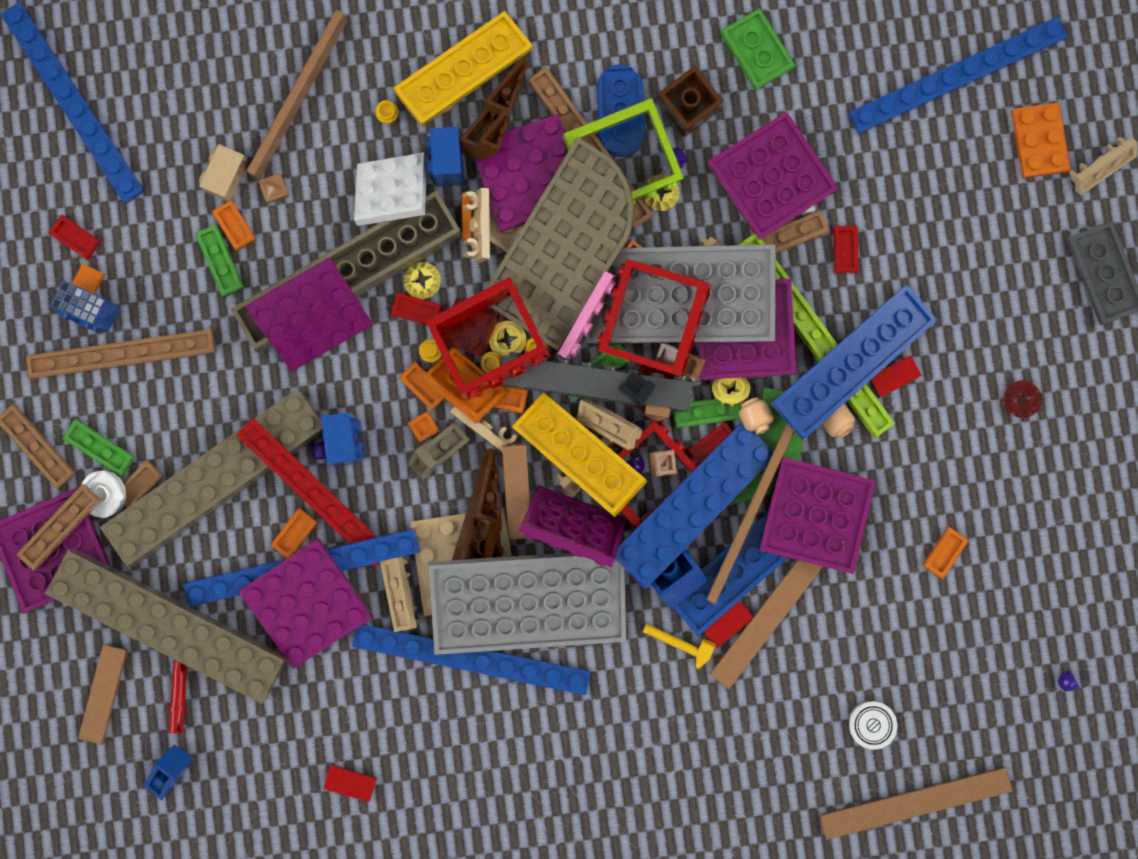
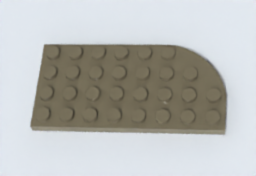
[486,137,634,351]

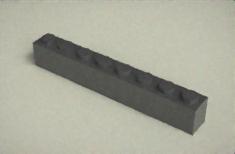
[501,352,693,413]

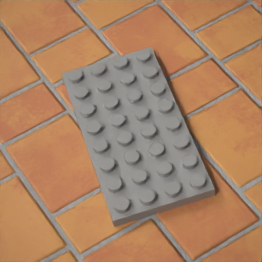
[585,245,776,344]
[428,553,626,655]

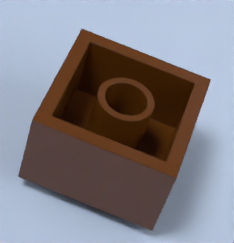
[656,65,724,137]

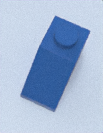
[143,744,193,800]

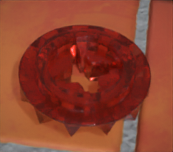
[1003,381,1042,418]

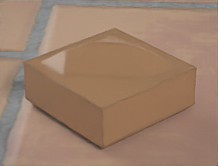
[259,173,289,204]
[644,405,670,422]
[649,450,677,477]

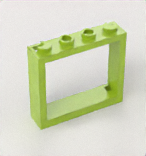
[563,98,684,204]

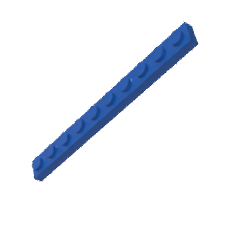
[0,2,145,204]
[848,16,1068,135]
[183,527,421,607]
[352,624,591,695]

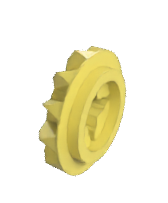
[643,173,680,211]
[404,262,441,299]
[489,321,526,358]
[712,378,750,406]

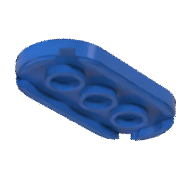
[597,64,645,157]

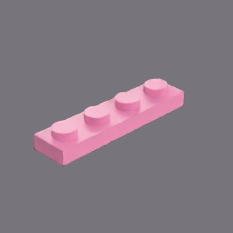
[558,271,617,359]

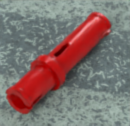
[167,660,188,734]

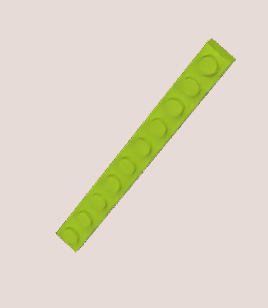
[739,233,895,438]

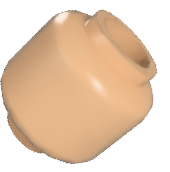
[739,397,774,435]
[822,404,855,438]

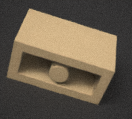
[199,144,249,202]

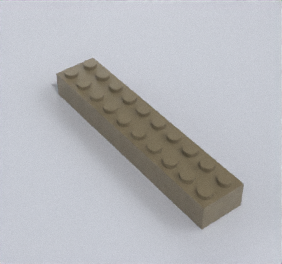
[231,190,462,353]
[100,389,323,567]
[45,549,287,704]

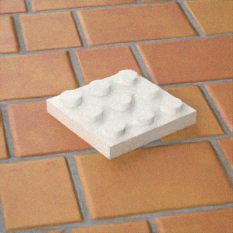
[354,152,427,226]

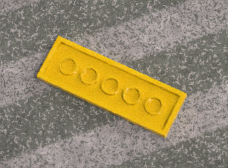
[393,11,533,127]
[512,392,647,517]

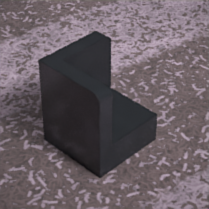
[618,371,656,407]

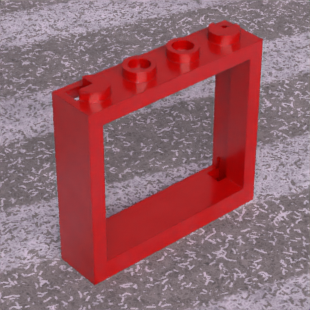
[597,259,712,377]
[426,277,551,400]
[617,421,699,529]

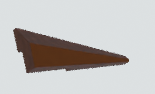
[459,58,528,161]
[452,448,504,560]

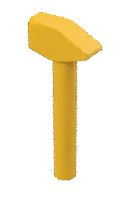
[643,623,716,669]

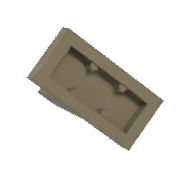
[408,422,470,481]

